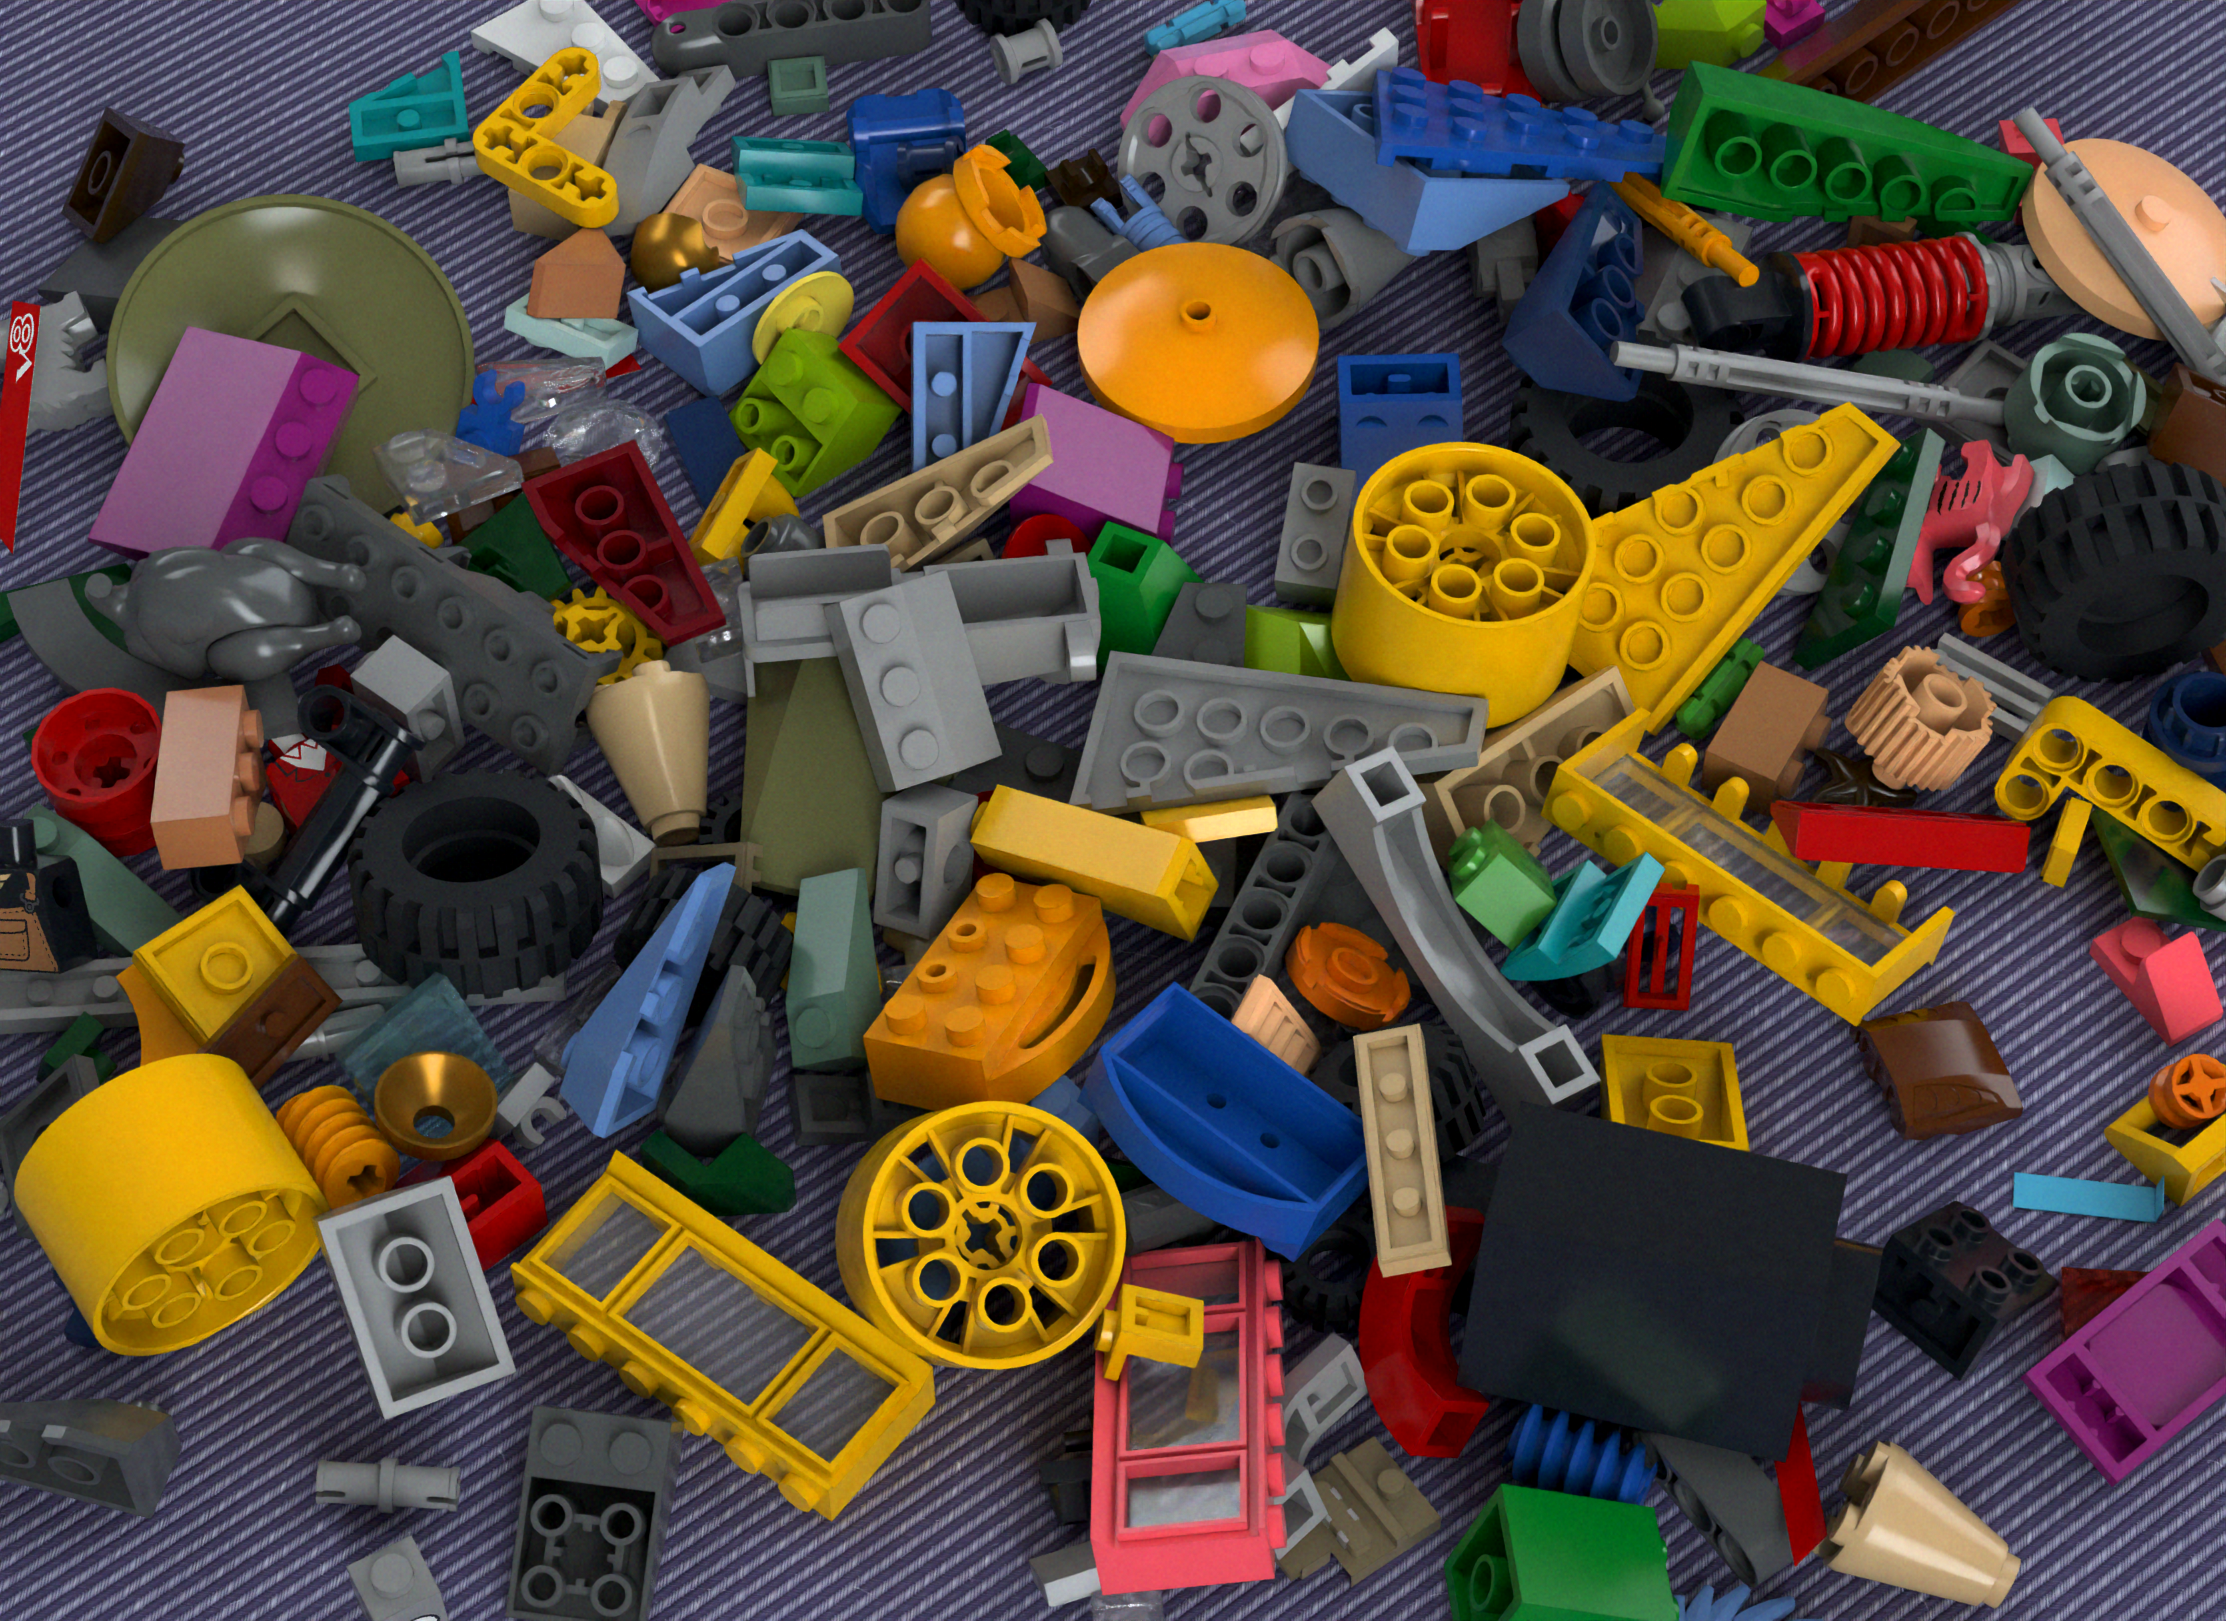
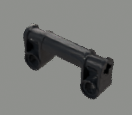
[187,684,427,938]

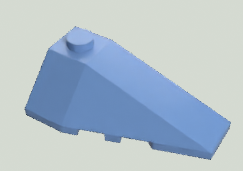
[560,862,737,1138]

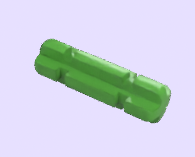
[1675,637,1765,740]

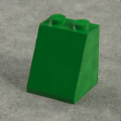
[1443,1483,1679,1621]

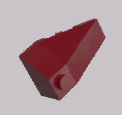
[520,439,727,648]

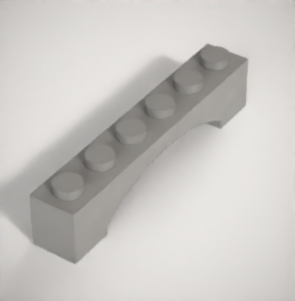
[1311,745,1601,1129]

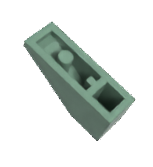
[23,803,186,958]
[786,867,882,1073]

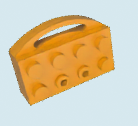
[863,873,1116,1111]

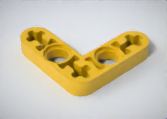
[472,47,619,228]

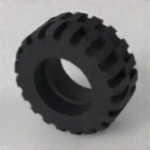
[1507,329,1744,520]
[2001,460,2226,683]
[347,768,604,1000]

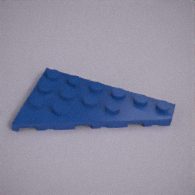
[1371,67,1667,185]

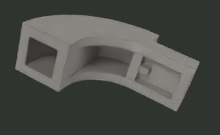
[1223,1332,1368,1560]

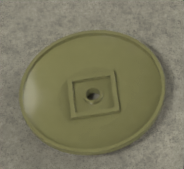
[106,194,475,518]

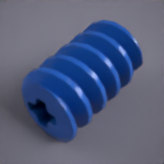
[1502,1403,1659,1505]

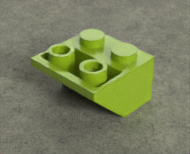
[728,327,903,498]

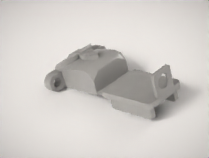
[737,538,1101,698]

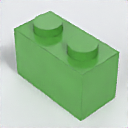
[1447,818,1558,951]

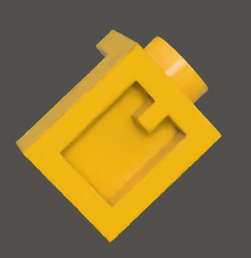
[1094,1283,1204,1381]

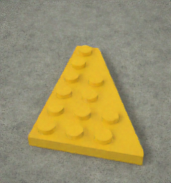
[1567,402,1901,736]

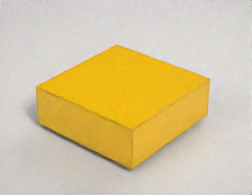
[2040,797,2093,888]

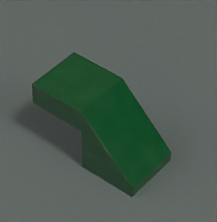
[640,1129,797,1217]

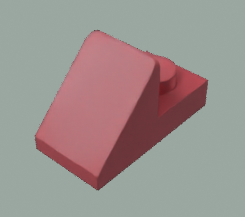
[2089,916,2224,1048]

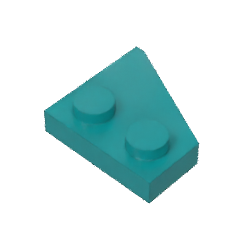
[348,51,471,162]

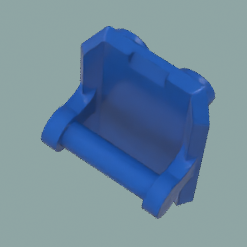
[846,88,968,235]

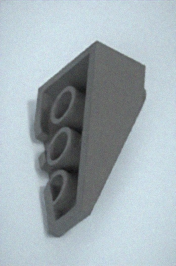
[657,965,778,1159]
[0,1398,182,1519]

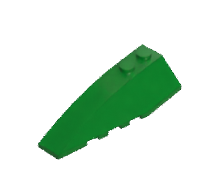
[1660,60,2034,222]

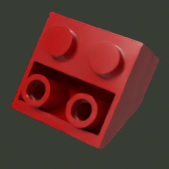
[390,1137,549,1273]

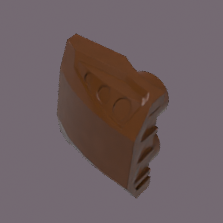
[1849,1001,2023,1141]

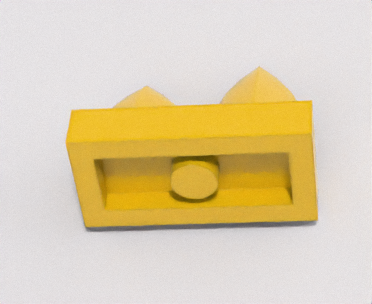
[687,447,801,574]

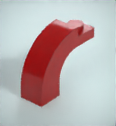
[1359,1205,1490,1459]

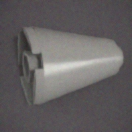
[1269,206,1417,329]

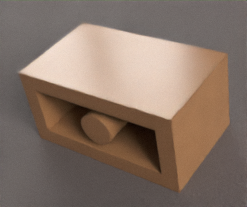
[1700,660,1832,817]

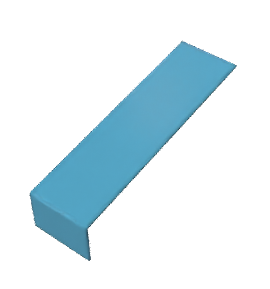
[2013,1172,2164,1223]

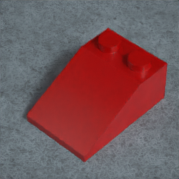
[838,257,1053,432]

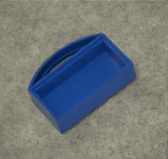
[1077,981,1369,1263]

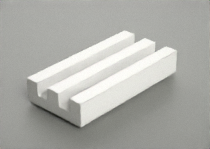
[1932,632,2054,743]

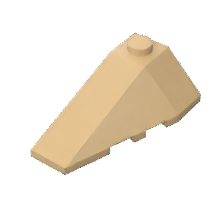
[822,414,1054,573]
[1411,665,1636,871]

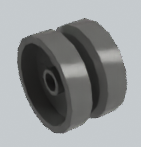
[1517,0,1658,103]

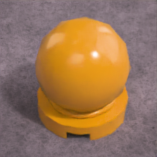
[895,144,1047,291]

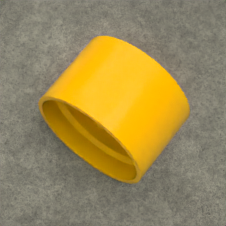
[1331,442,1596,729]
[14,1054,330,1356]
[835,1101,1126,1370]

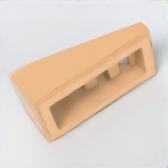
[1231,974,1322,1078]

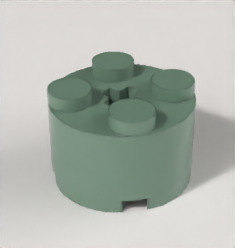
[2003,333,2146,476]

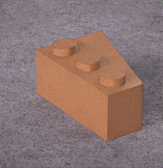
[150,685,267,870]

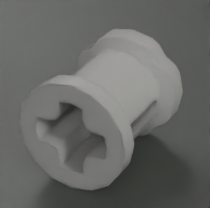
[990,18,1063,85]

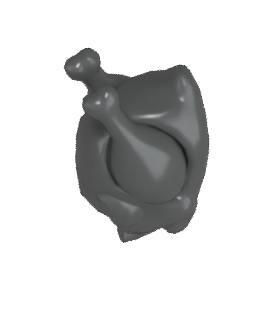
[84,537,367,682]

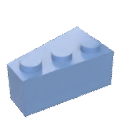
[626,229,843,397]
[911,322,1037,474]

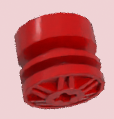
[31,687,162,857]

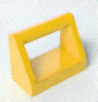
[2104,1063,2226,1207]

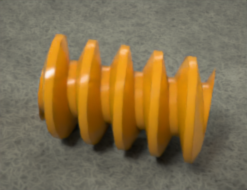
[276,1085,401,1210]

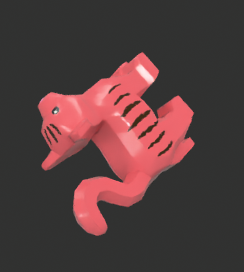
[1905,439,2035,605]

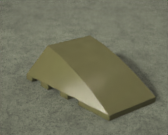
[740,656,993,904]

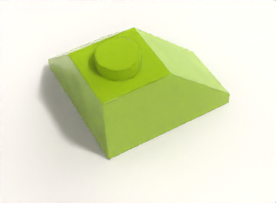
[1651,0,1767,69]

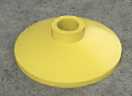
[752,271,854,366]

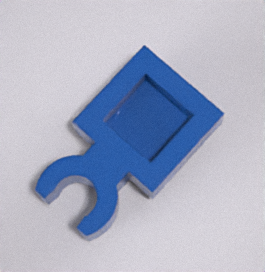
[449,369,525,469]

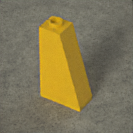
[970,784,1219,943]

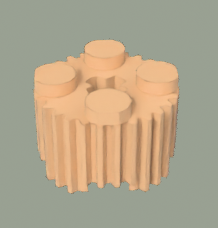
[1844,645,1997,791]

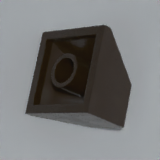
[61,106,185,244]

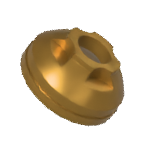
[374,1051,498,1161]

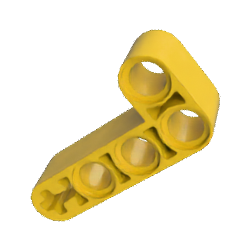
[1995,696,2226,873]

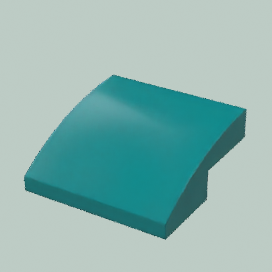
[731,136,863,216]
[1500,851,1666,981]

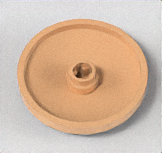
[2022,138,2226,341]

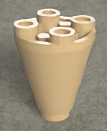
[585,660,710,847]
[1811,1440,2021,1609]

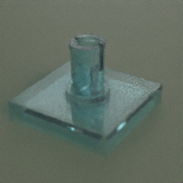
[334,972,515,1161]

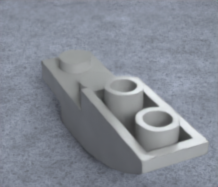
[597,64,737,238]

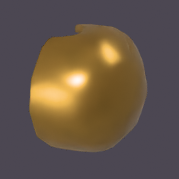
[630,212,719,294]

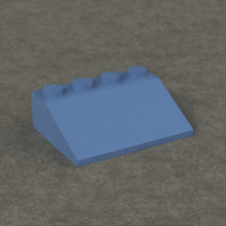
[1285,89,1570,256]

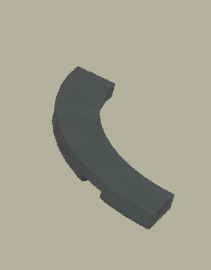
[7,578,303,740]

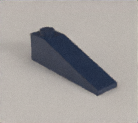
[1501,179,1645,403]

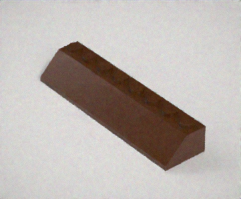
[1755,0,2022,105]

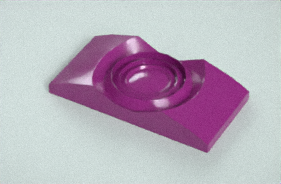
[2020,1218,2226,1487]

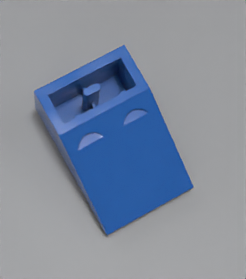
[1335,353,1463,502]

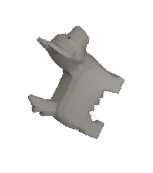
[0,290,114,437]

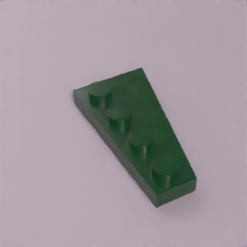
[1791,427,1946,672]

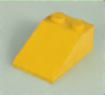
[1600,1034,1750,1152]

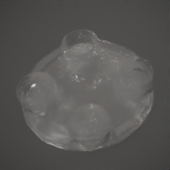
[542,398,663,472]

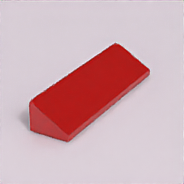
[1770,800,2031,873]

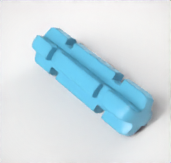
[1144,0,1247,59]

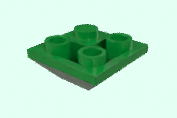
[1087,521,1205,674]

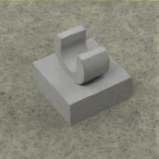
[489,1062,566,1149]

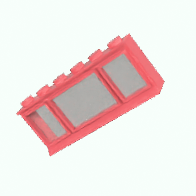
[1090,1236,1287,1595]

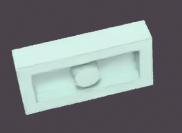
[503,292,639,371]

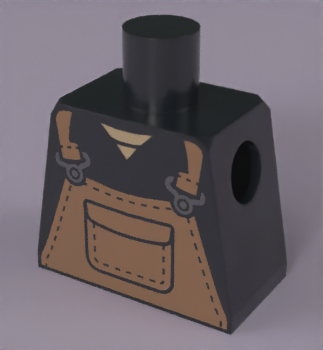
[0,818,98,974]

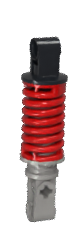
[1680,232,2092,363]

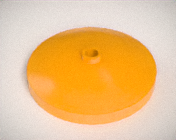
[1077,242,1319,444]

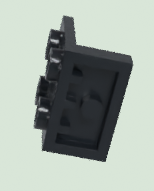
[1872,1201,2059,1381]

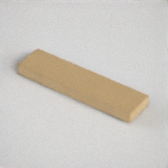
[1353,1023,1452,1278]

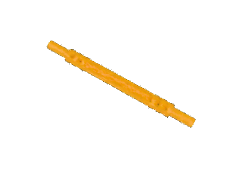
[1542,103,1760,287]

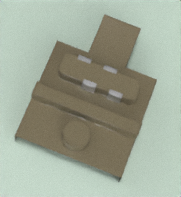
[1275,1436,1441,1587]

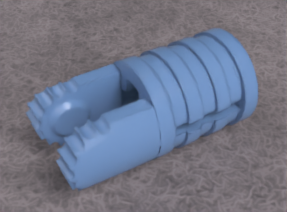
[1090,173,1190,253]

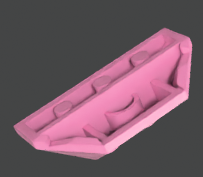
[1120,29,1332,148]

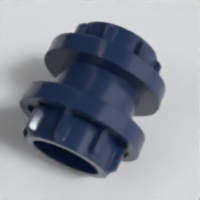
[2141,670,2226,793]

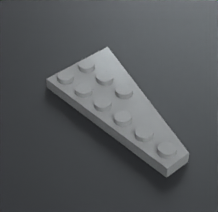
[1069,651,1489,816]

